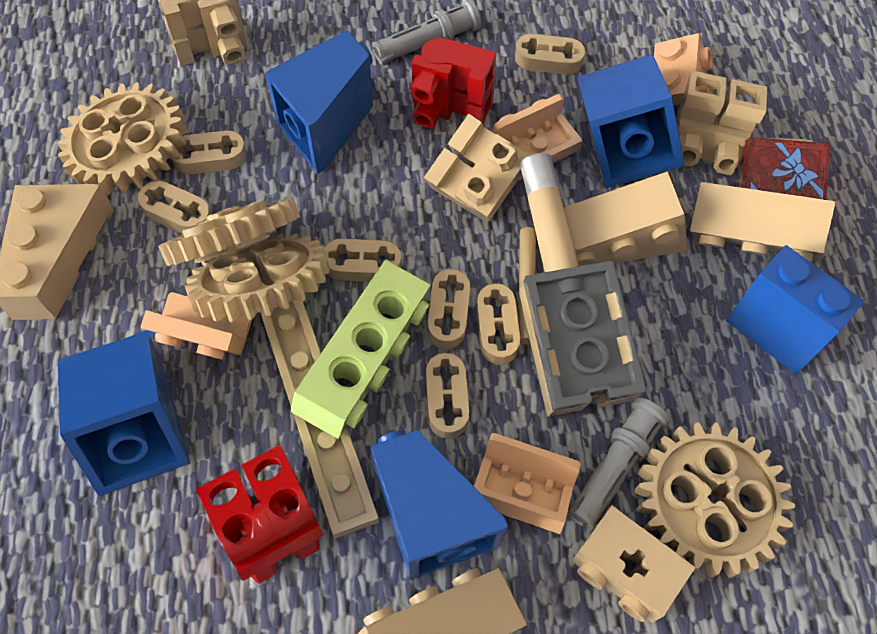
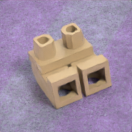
[158,0,248,67]
[676,70,767,175]
[424,114,530,222]

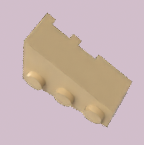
[564,171,688,266]
[690,182,836,263]
[0,184,115,320]
[358,568,527,634]

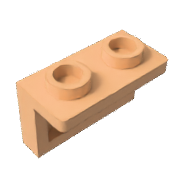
[654,33,713,105]
[493,94,583,180]
[140,292,252,360]
[474,433,581,534]

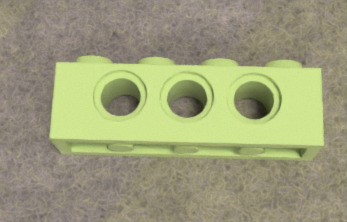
[290,260,430,439]

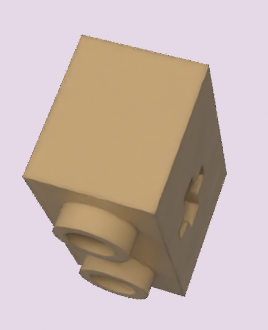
[572,505,696,623]

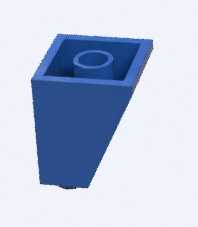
[265,30,374,174]
[577,54,684,188]
[726,245,865,375]
[58,331,190,496]
[370,430,508,580]

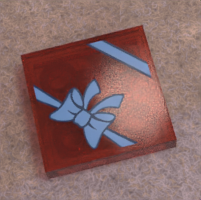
[742,137,830,200]

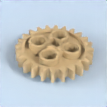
[57,82,188,195]
[158,197,300,266]
[185,234,330,322]
[635,422,795,578]

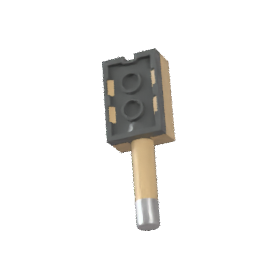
[519,153,647,417]

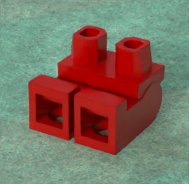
[411,38,497,129]
[196,445,324,584]

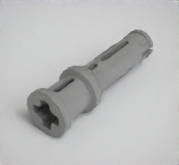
[372,0,481,65]
[567,397,670,530]

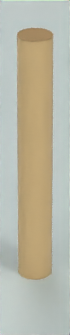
[519,227,536,345]

